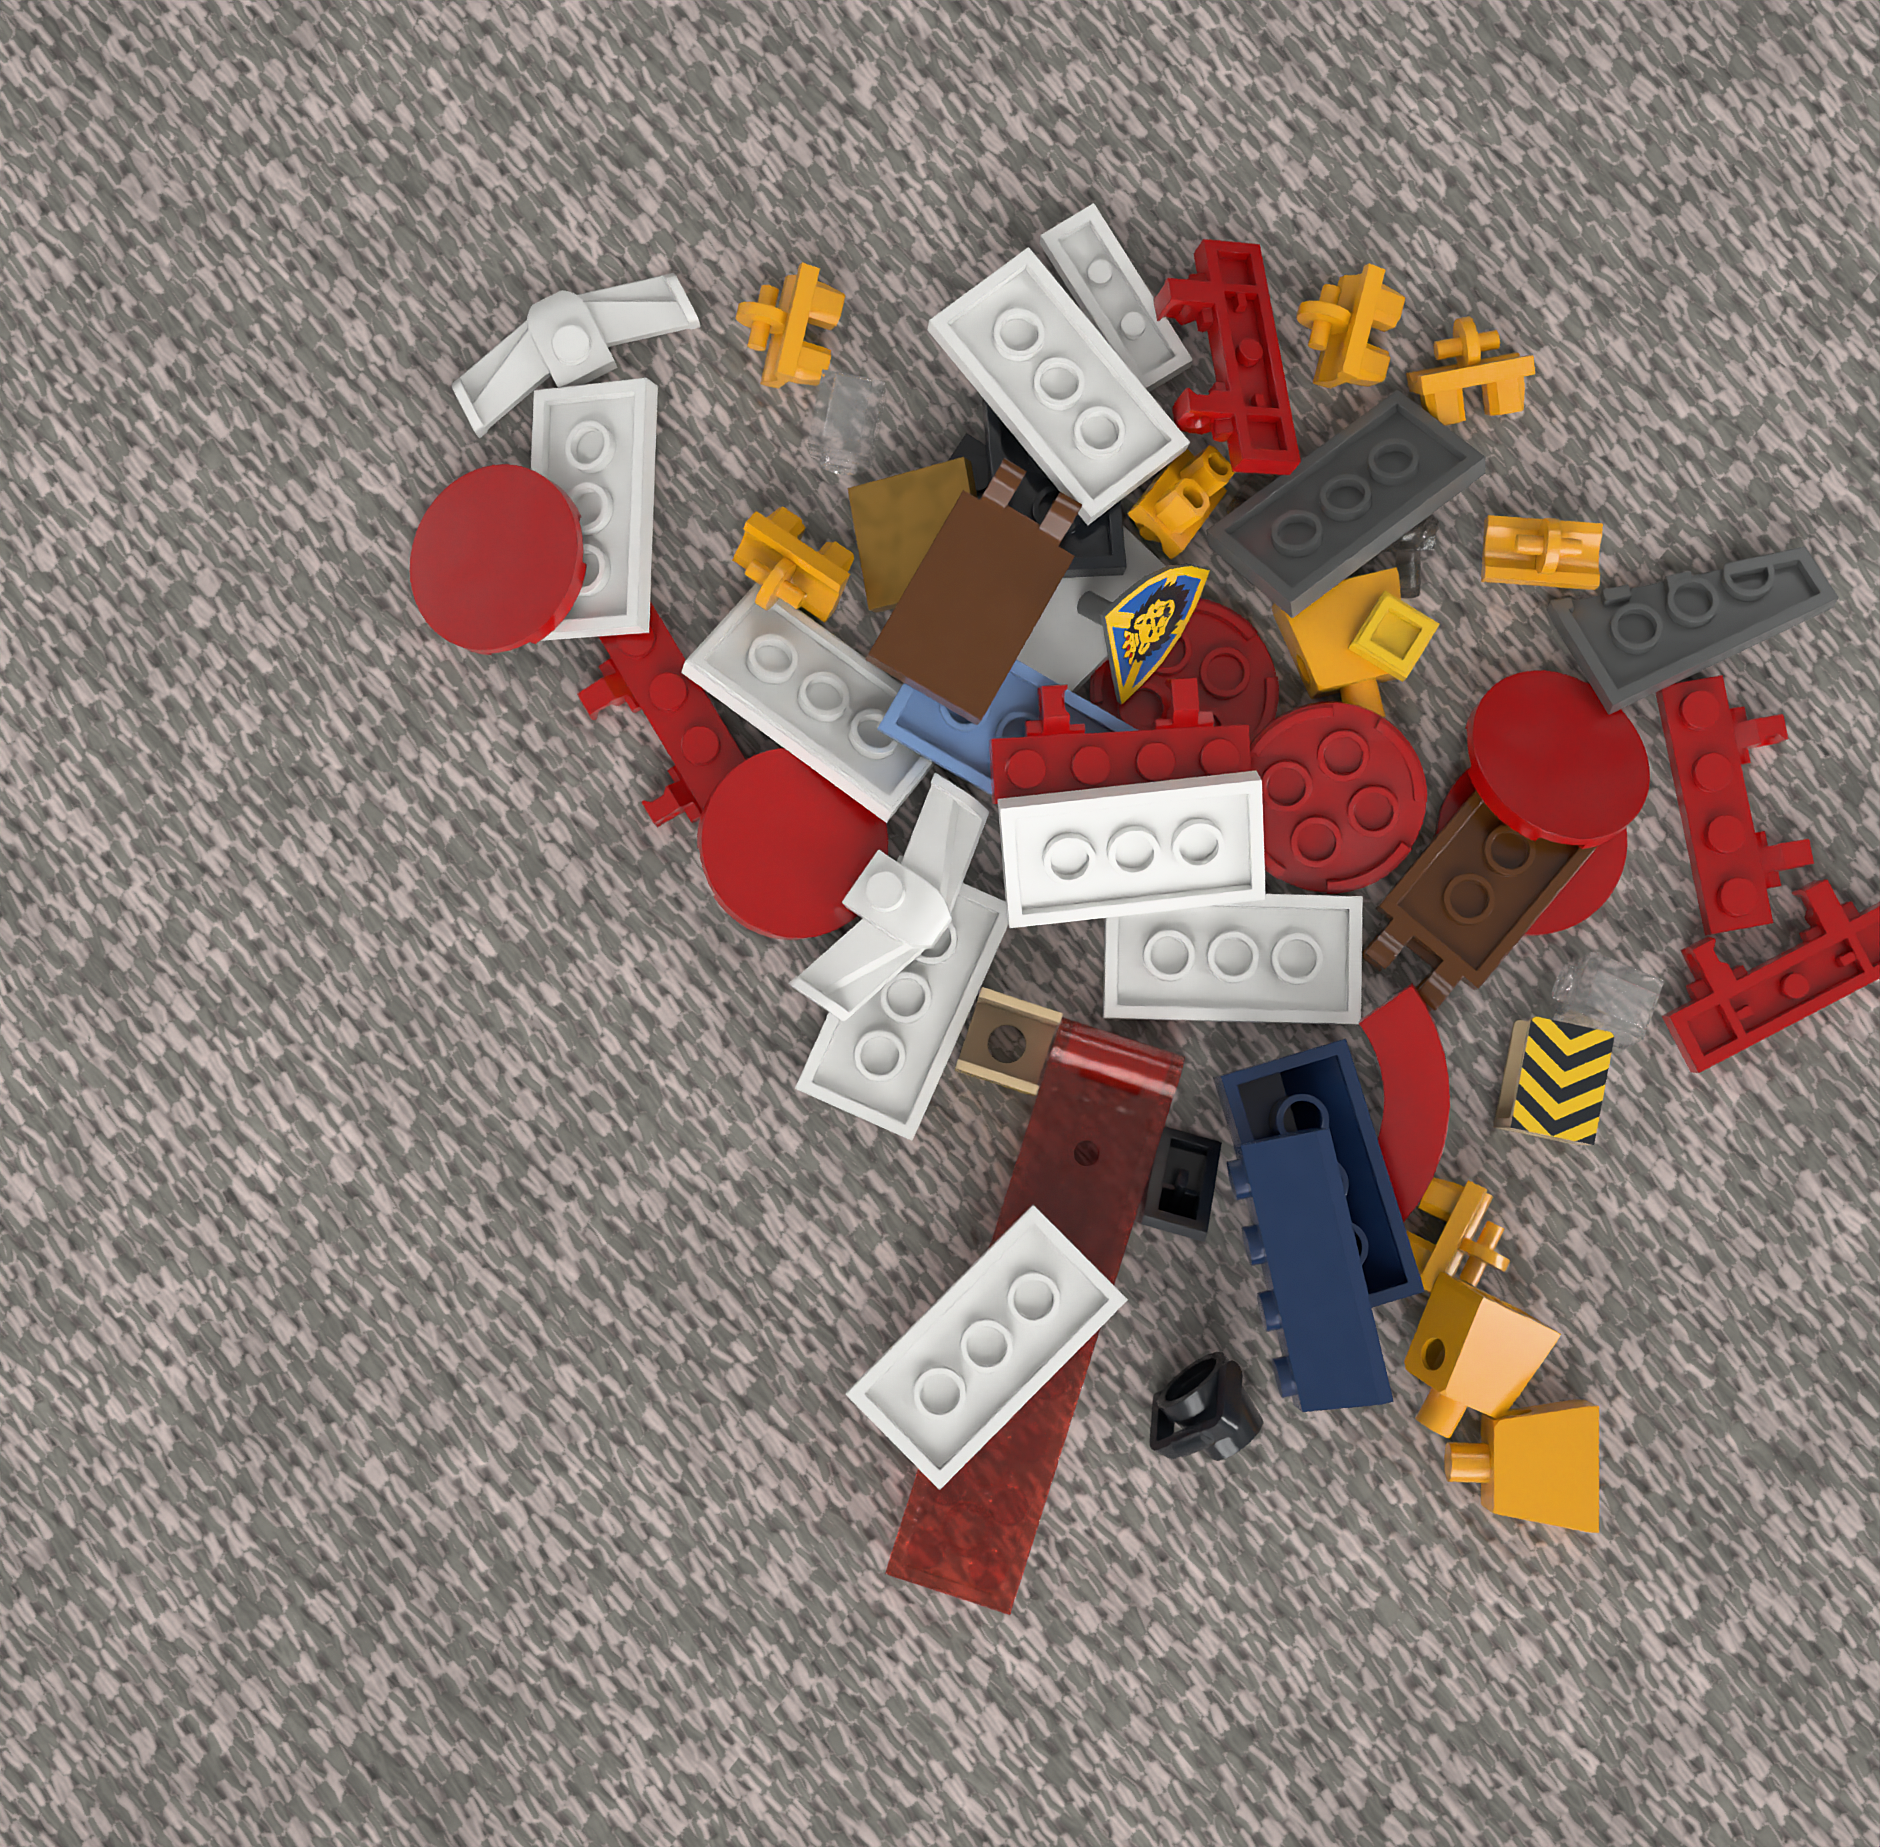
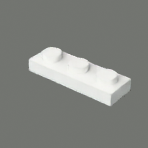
[1040,203,1193,392]

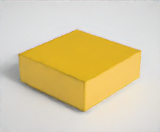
[1348,591,1440,682]

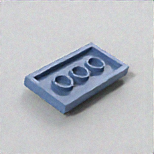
[877,659,1138,796]

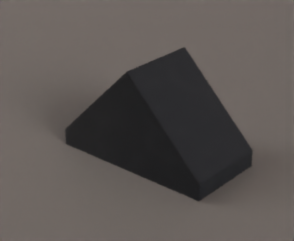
[1134,1125,1222,1242]

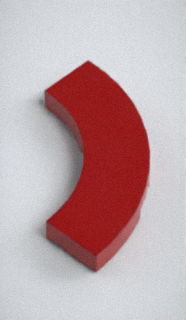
[1359,983,1450,1223]

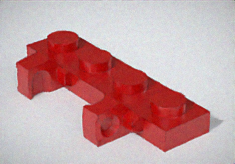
[1153,239,1301,475]
[577,601,746,828]
[1656,675,1814,936]
[989,678,1251,804]
[1662,879,1880,1073]

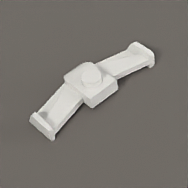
[451,273,701,438]
[788,773,989,1022]

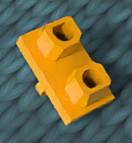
[735,262,845,389]
[1296,263,1406,389]
[1406,316,1535,425]
[1127,445,1235,560]
[732,506,854,623]
[1481,515,1603,590]
[1406,1177,1510,1294]

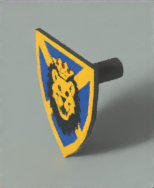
[1077,563,1210,705]

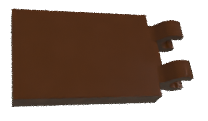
[865,458,1082,725]
[1362,789,1599,1011]

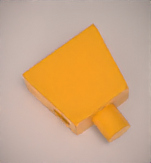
[1271,567,1401,718]
[1404,1271,1561,1438]
[1444,1399,1599,1533]

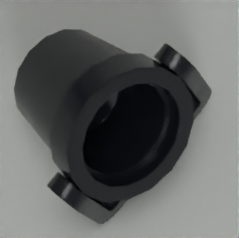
[1149,1352,1264,1461]

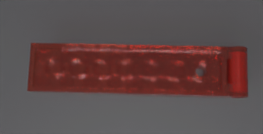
[885,1017,1185,1615]

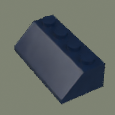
[1213,1039,1425,1308]
[1227,1128,1394,1412]

